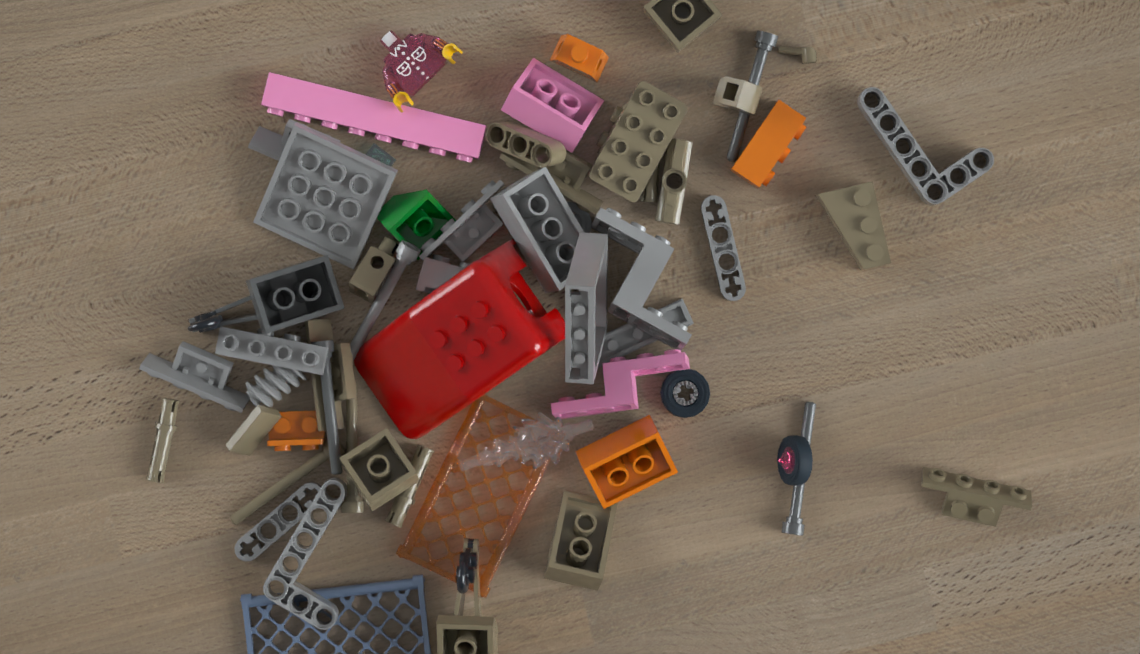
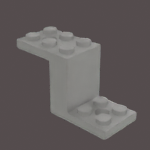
[591,208,692,350]

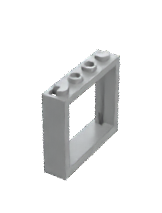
[565,232,608,384]

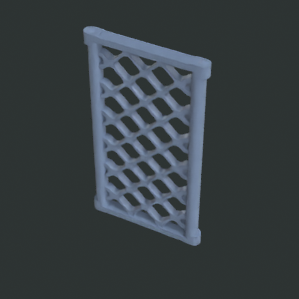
[240,574,431,654]

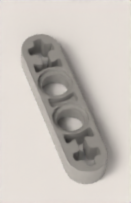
[701,195,746,301]
[234,482,321,562]

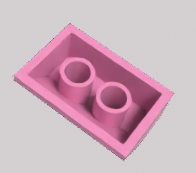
[501,58,604,153]

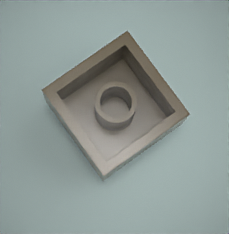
[643,0,722,53]
[340,428,419,511]

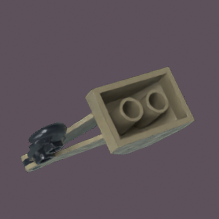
[436,538,498,654]

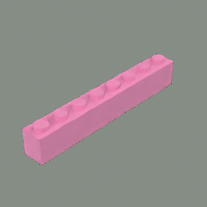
[261,72,487,163]

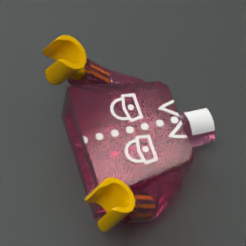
[380,30,463,113]

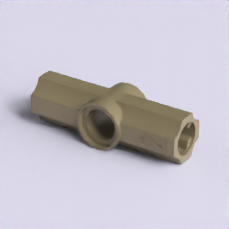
[655,139,693,225]

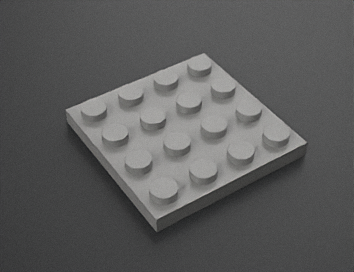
[253,122,398,269]

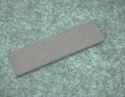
[598,299,694,367]

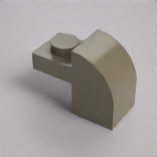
[713,76,763,116]

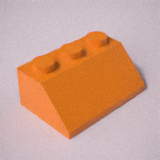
[575,415,678,509]

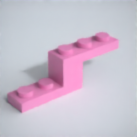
[551,349,690,420]

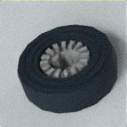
[660,369,710,418]

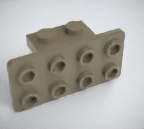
[589,81,688,202]

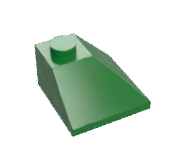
[377,189,456,260]

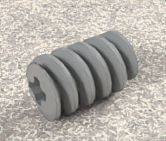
[245,365,307,407]

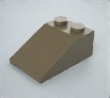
[544,491,618,591]

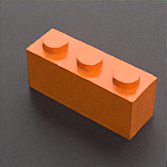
[730,100,807,189]

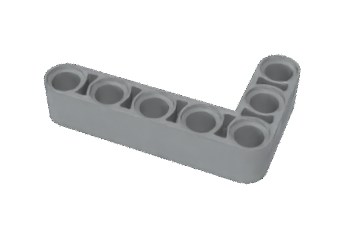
[857,87,994,205]
[263,478,347,630]

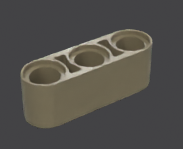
[485,120,566,168]

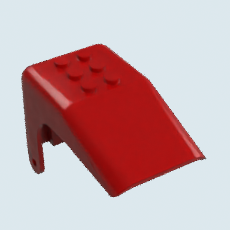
[354,239,565,439]

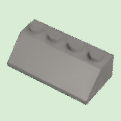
[490,167,585,293]

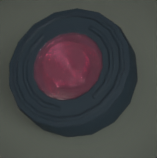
[777,435,813,486]

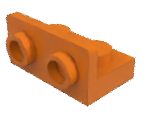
[267,410,325,451]

